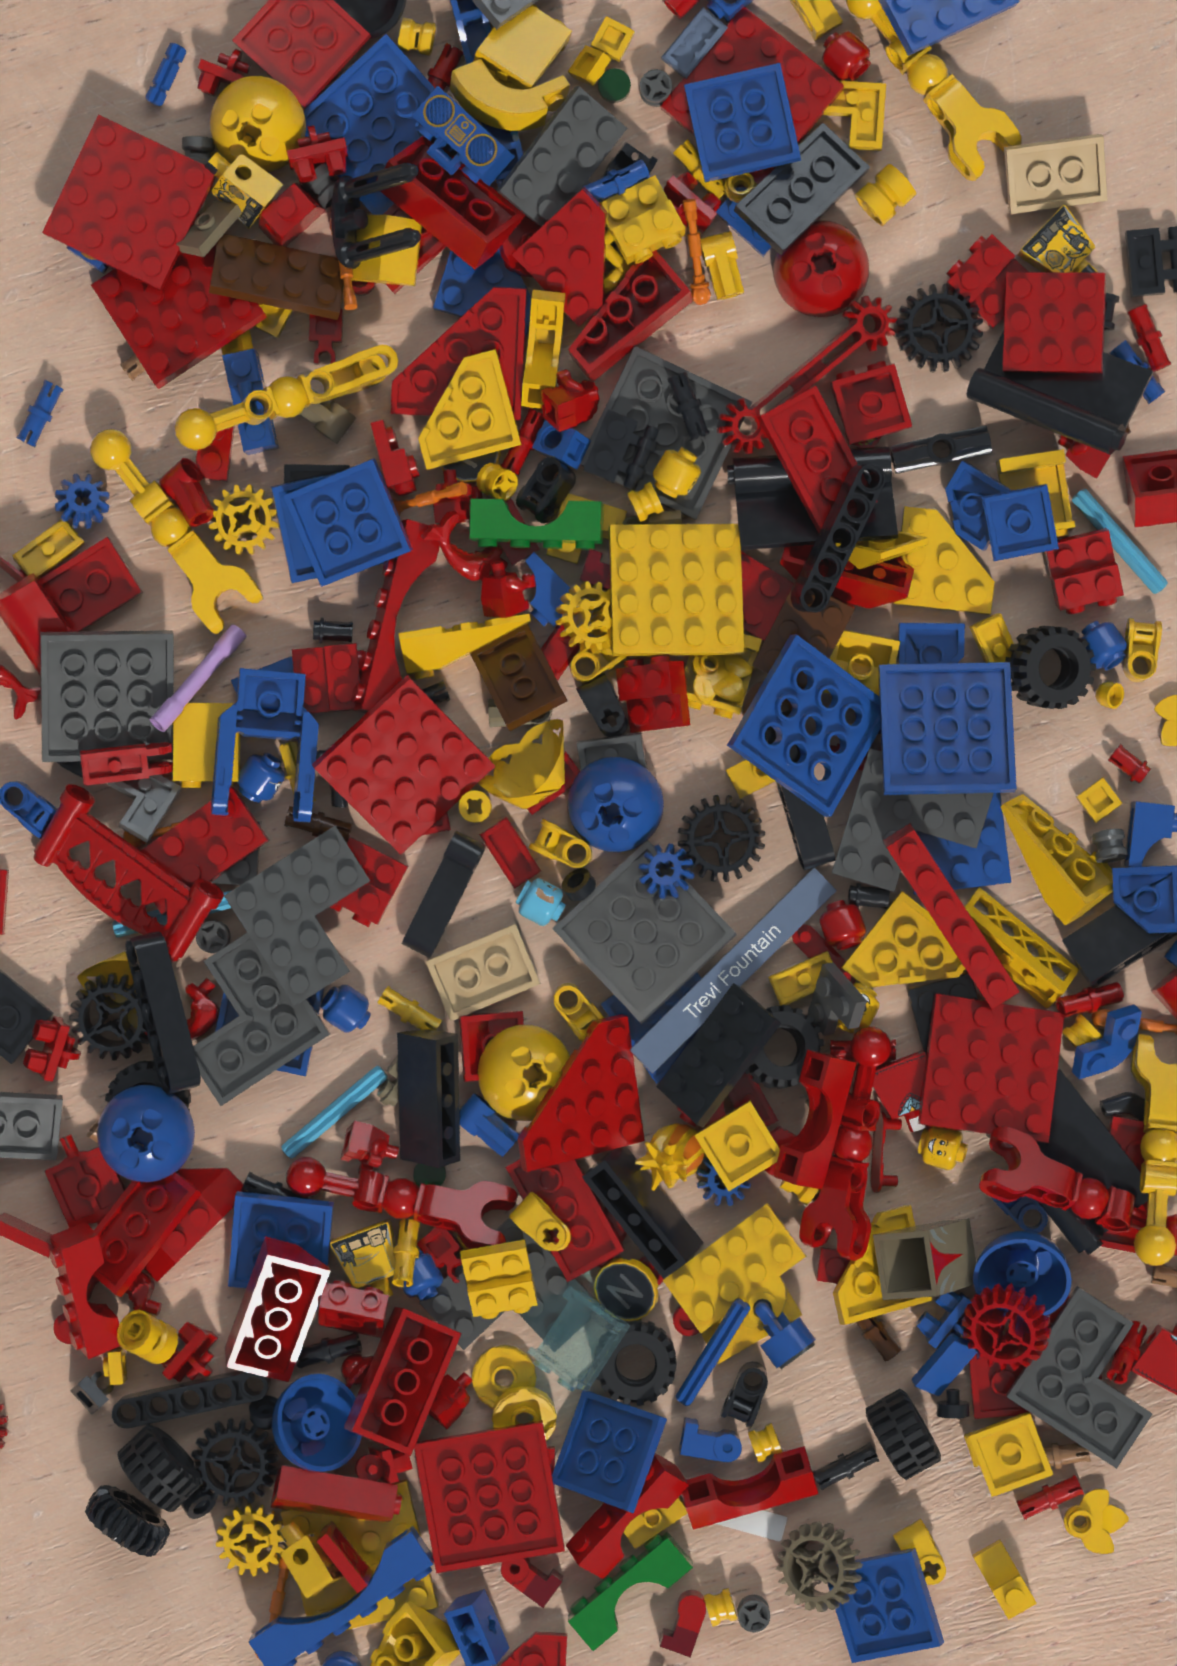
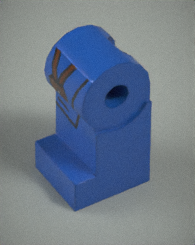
[679,1417,742,1462]

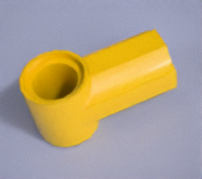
[700,231,744,300]

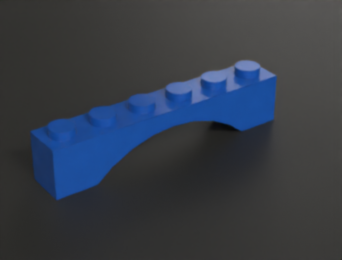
[450,0,523,187]
[248,1526,434,1666]

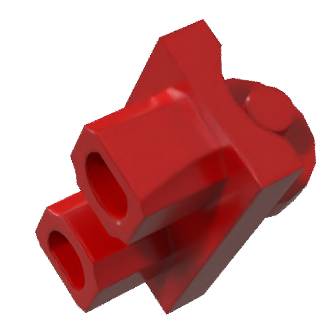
[197,49,251,97]
[287,125,348,183]
[663,172,721,234]
[23,1016,81,1082]
[161,1322,218,1382]
[355,1445,413,1484]

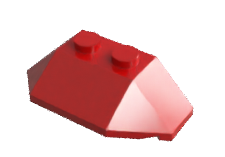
[780,543,915,609]
[144,1168,245,1282]

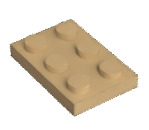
[1004,134,1108,214]
[426,924,541,1021]

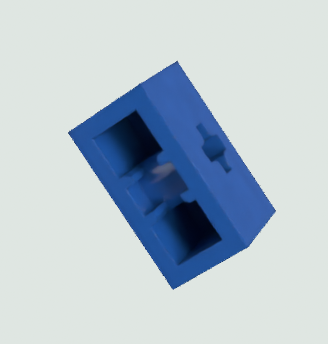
[444,1589,510,1666]

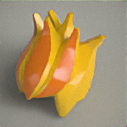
[635,1123,705,1191]

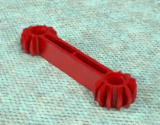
[717,296,897,454]

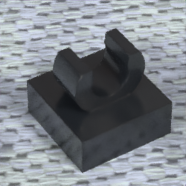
[70,1371,114,1414]

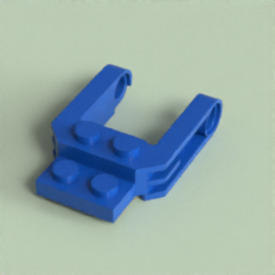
[211,668,319,823]

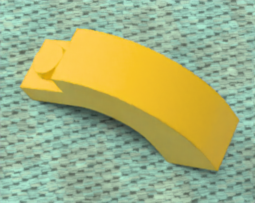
[450,59,570,131]
[521,290,565,409]

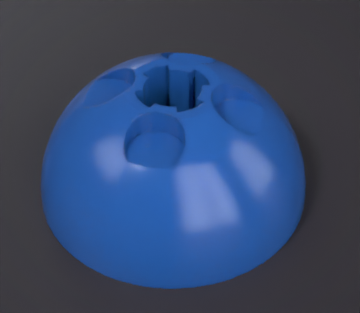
[567,757,664,852]
[97,1085,195,1182]
[973,1231,1072,1320]
[272,1374,362,1472]

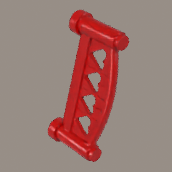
[33,784,224,961]

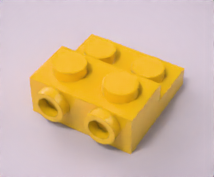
[600,175,685,265]
[460,1239,538,1319]

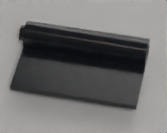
[966,330,1153,455]
[727,446,898,550]
[986,1068,1148,1255]

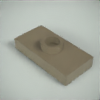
[176,200,242,257]

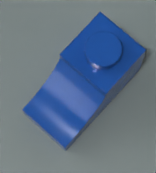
[525,552,570,627]
[1124,801,1177,867]

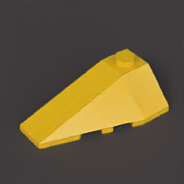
[398,614,531,680]
[1000,794,1113,925]
[370,1601,460,1666]

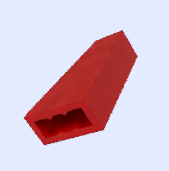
[270,1465,402,1522]

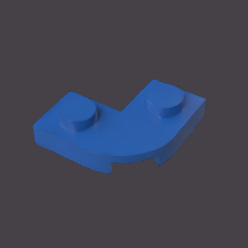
[1072,1004,1142,1080]

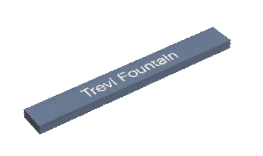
[629,867,837,1073]

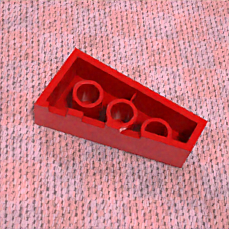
[568,250,693,382]

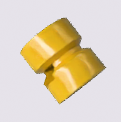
[855,163,917,226]
[117,1310,178,1364]

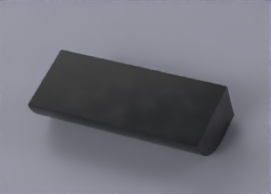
[1062,905,1177,988]
[397,1030,460,1168]
[582,1146,704,1279]

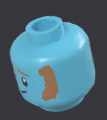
[516,878,566,926]

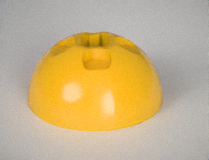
[210,76,306,173]
[478,1025,570,1121]

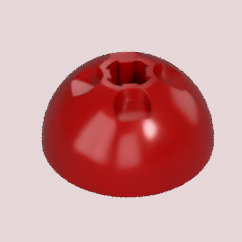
[773,220,869,317]

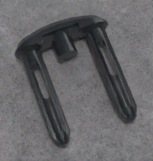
[331,162,421,269]

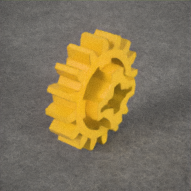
[209,484,279,555]
[555,581,612,654]
[216,1503,286,1577]

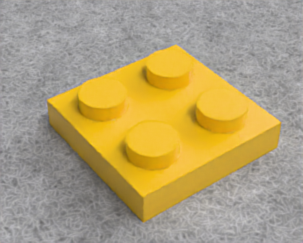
[694,1100,780,1191]
[968,1411,1053,1497]

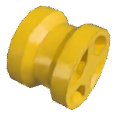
[476,463,518,501]
[627,482,664,522]
[459,790,492,823]
[1062,1014,1102,1048]
[748,1423,783,1463]
[704,1588,738,1627]

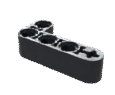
[401,831,487,958]

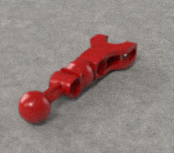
[799,1026,891,1261]
[979,1126,1177,1256]
[286,1157,518,1249]

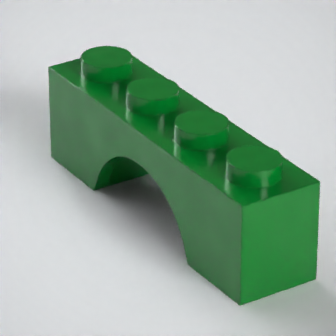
[470,499,604,550]
[568,1531,693,1651]

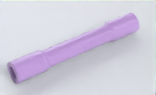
[149,624,246,732]

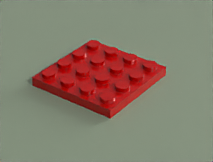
[660,7,844,185]
[42,114,216,291]
[91,214,267,389]
[312,675,495,855]
[918,994,1064,1143]
[414,1420,565,1573]

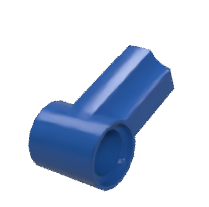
[459,1093,520,1157]

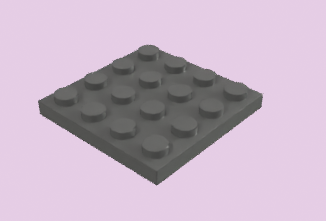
[580,346,752,520]
[40,630,174,762]
[552,840,737,1024]

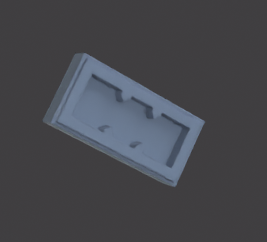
[661,7,728,79]

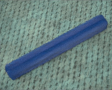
[676,1298,750,1406]

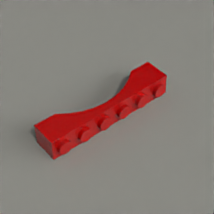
[352,519,440,714]
[883,823,1020,1009]

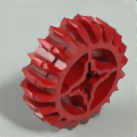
[962,1283,1051,1371]

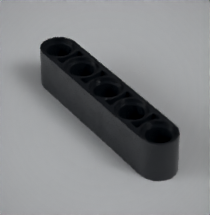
[790,463,886,613]
[765,710,835,871]
[125,931,201,1095]
[112,1370,271,1428]

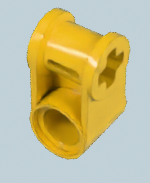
[1123,618,1162,682]
[570,636,629,683]
[528,818,593,868]
[553,983,605,1043]
[509,1192,571,1251]
[893,1519,946,1585]

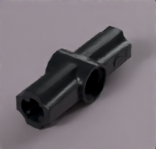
[890,425,992,474]

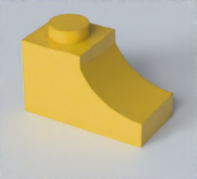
[972,1539,1037,1620]

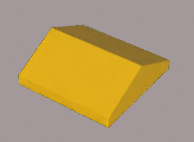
[351,215,422,286]
[835,531,929,569]
[823,630,900,696]

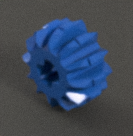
[55,473,110,529]
[639,843,695,899]
[697,1157,751,1206]

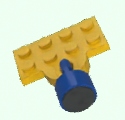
[663,1203,816,1369]

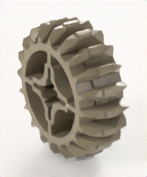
[776,1522,864,1612]

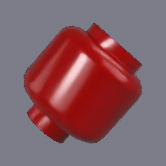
[822,31,871,81]
[819,900,866,951]

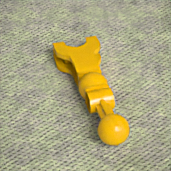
[846,0,1021,181]
[175,345,398,450]
[90,429,264,635]
[1131,1034,1177,1266]

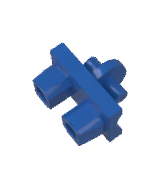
[916,1291,971,1349]

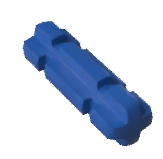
[146,43,186,106]

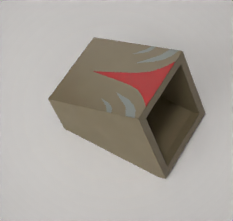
[873,1218,976,1300]

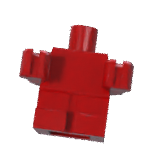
[541,369,599,432]
[1057,436,1111,479]
[433,469,483,524]
[481,560,536,618]
[340,1120,399,1174]
[428,1372,473,1430]

